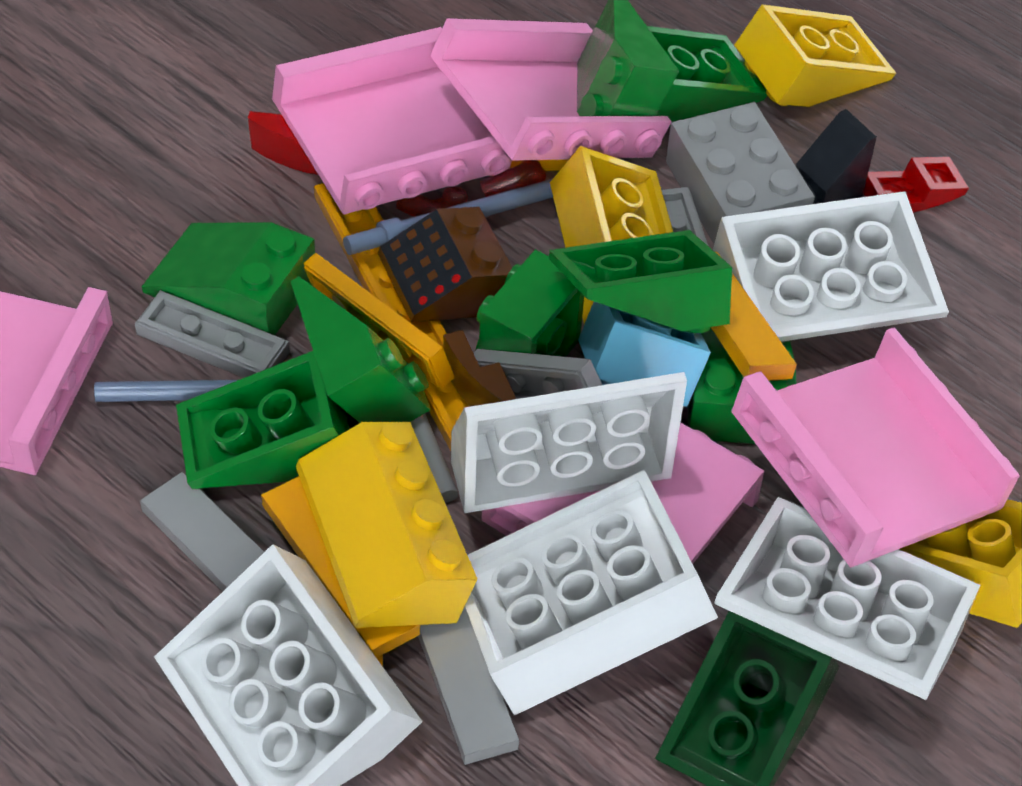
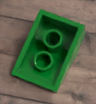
[577,0,679,116]
[647,26,767,127]
[142,222,315,335]
[549,230,733,333]
[290,276,431,423]
[688,327,797,444]
[176,351,349,489]

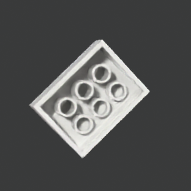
[713,191,949,342]
[451,372,687,513]
[465,469,718,715]
[714,497,980,700]
[154,545,423,786]

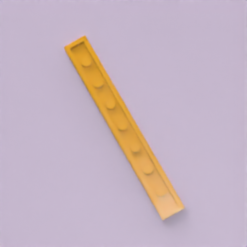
[314,183,470,451]

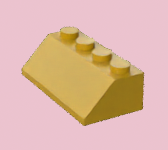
[550,146,673,324]
[296,422,477,628]

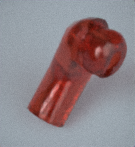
[480,160,546,197]
[396,186,468,217]

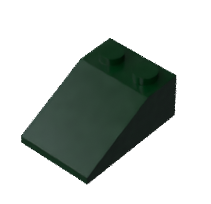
[655,611,840,786]

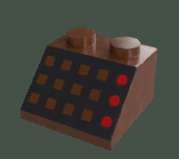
[378,207,512,322]

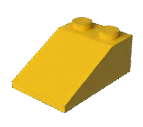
[734,4,896,107]
[899,499,1022,628]

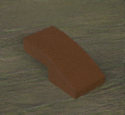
[443,330,516,407]

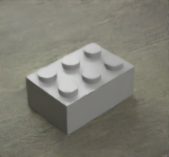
[666,102,815,244]

